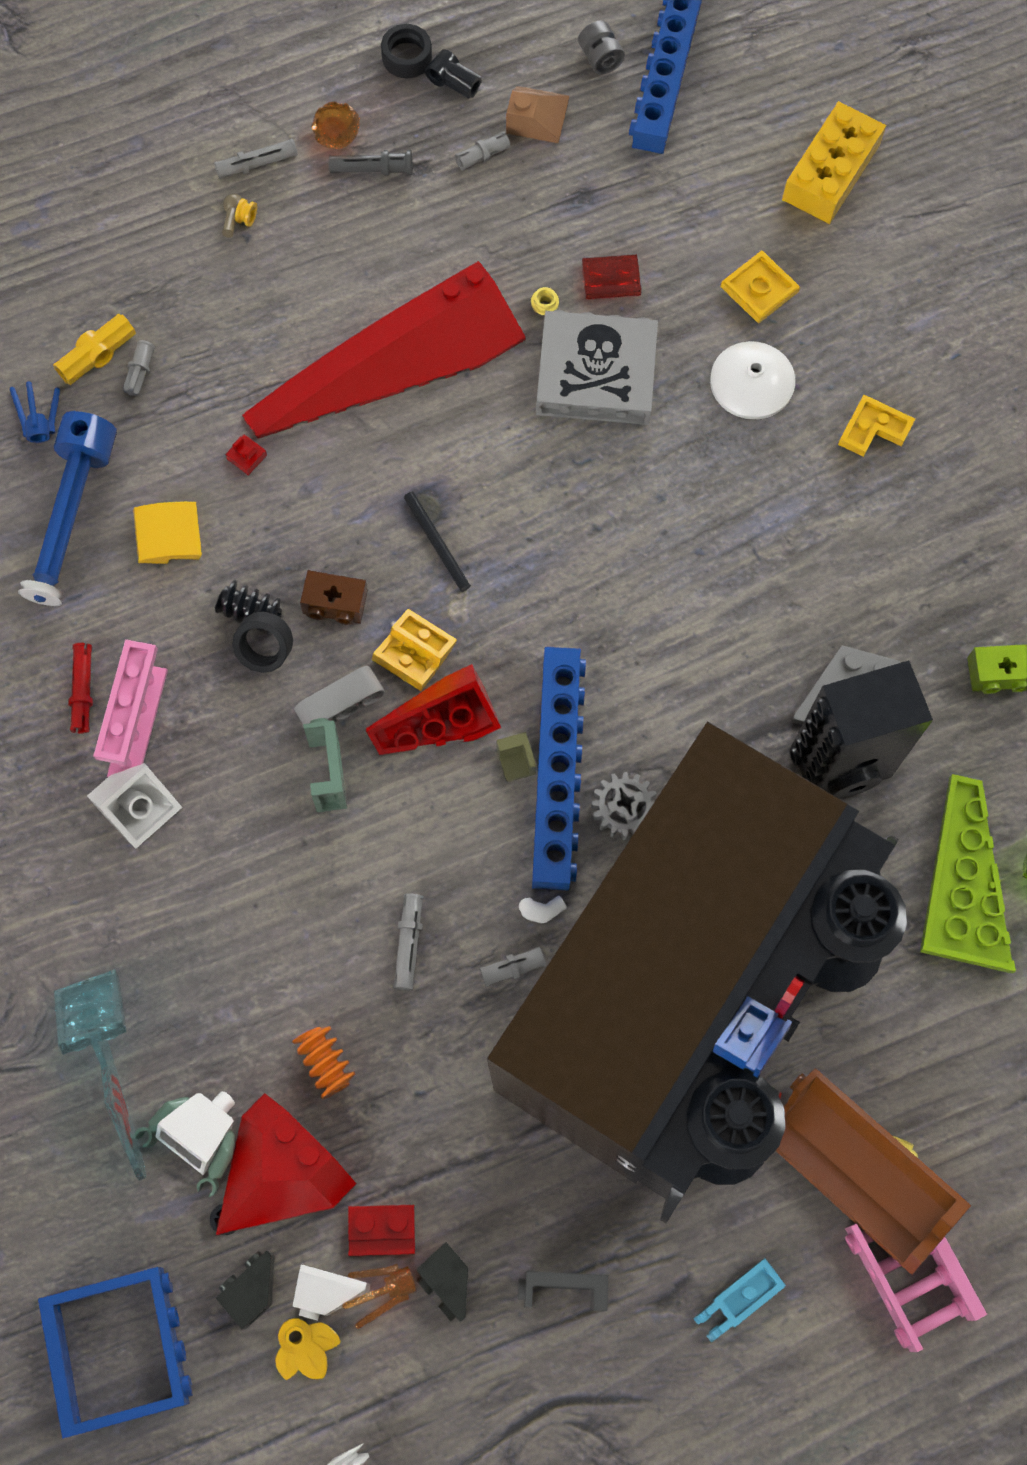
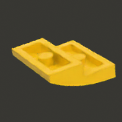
[133,501,202,564]
[372,609,457,691]

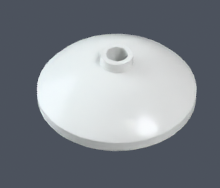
[710,341,795,419]

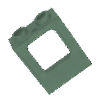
[303,718,347,812]

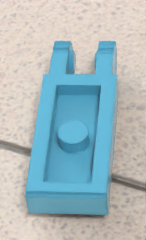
[693,1258,786,1342]

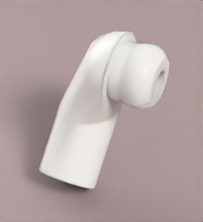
[519,895,567,923]

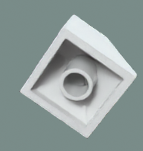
[87,763,182,849]
[293,1264,371,1321]

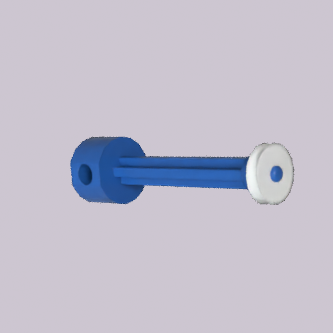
[18,411,117,606]

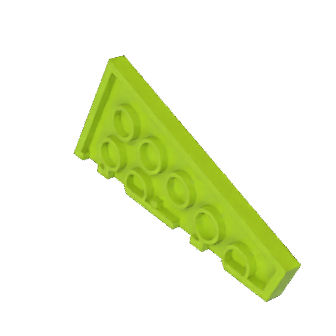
[920,774,1016,974]

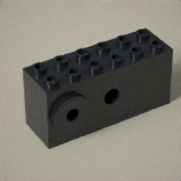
[790,660,933,799]

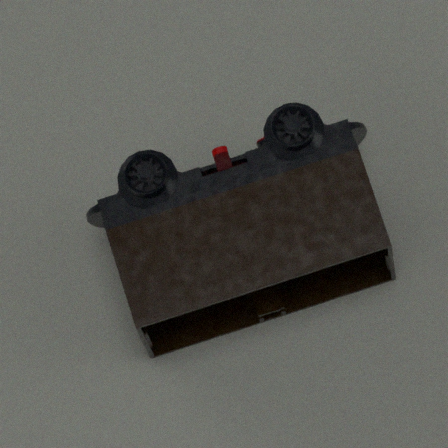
[487,721,907,1223]

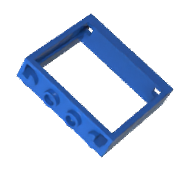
[38,1267,193,1439]

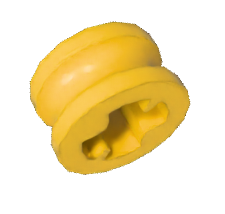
[235,198,257,227]

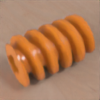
[292,1026,355,1099]

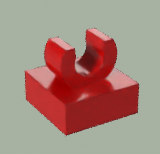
[225,434,267,476]

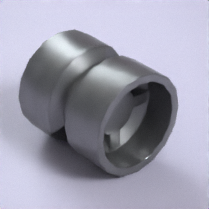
[578,21,625,75]

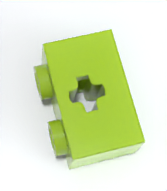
[967,644,1027,694]

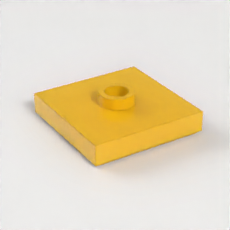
[720,250,800,324]

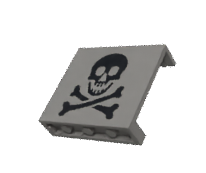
[536,310,658,425]

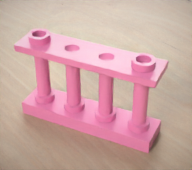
[93,639,168,777]
[845,1224,987,1352]

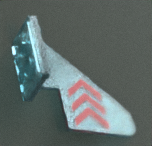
[54,969,146,1181]

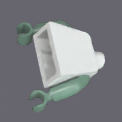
[134,1091,235,1197]

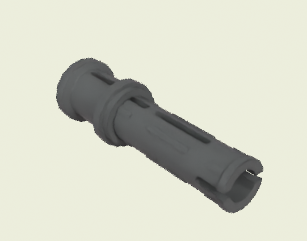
[329,150,413,176]

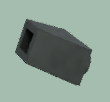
[416,1242,468,1322]
[216,1251,275,1329]

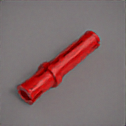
[68,642,93,734]

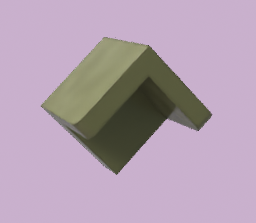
[496,732,536,782]

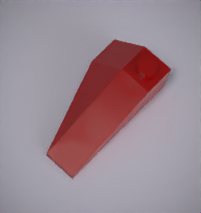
[366,664,501,755]

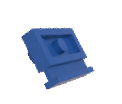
[712,997,792,1078]

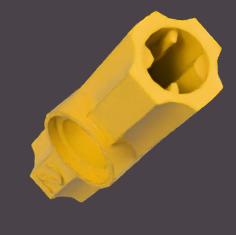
[53,314,136,385]

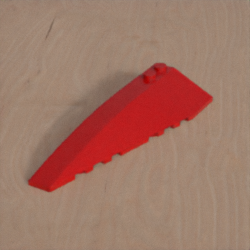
[242,261,526,439]

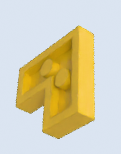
[838,395,915,457]

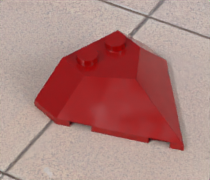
[216,1093,357,1236]

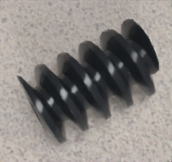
[215,580,282,635]

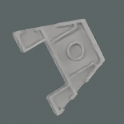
[792,645,900,725]

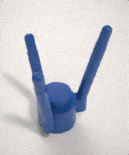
[10,381,60,443]

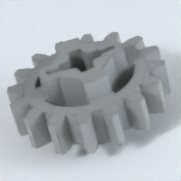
[591,772,657,840]

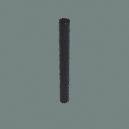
[404,491,471,592]

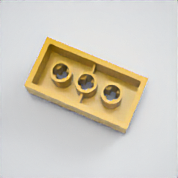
[782,101,887,224]

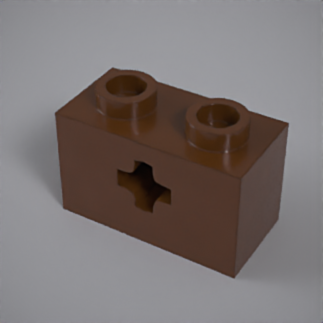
[300,570,368,625]

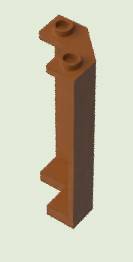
[776,1068,972,1275]

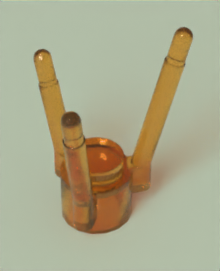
[342,1264,416,1329]

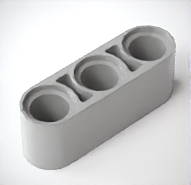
[294,666,385,725]

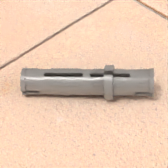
[214,138,298,179]
[393,894,424,991]

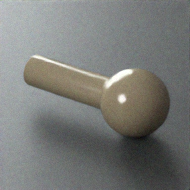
[222,193,242,238]

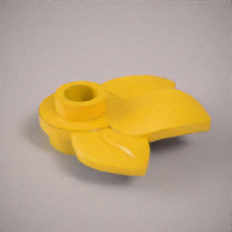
[275,1318,340,1380]

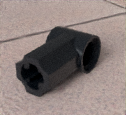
[425,49,482,99]

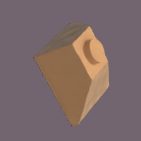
[506,86,569,143]

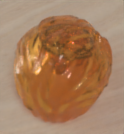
[311,102,360,149]

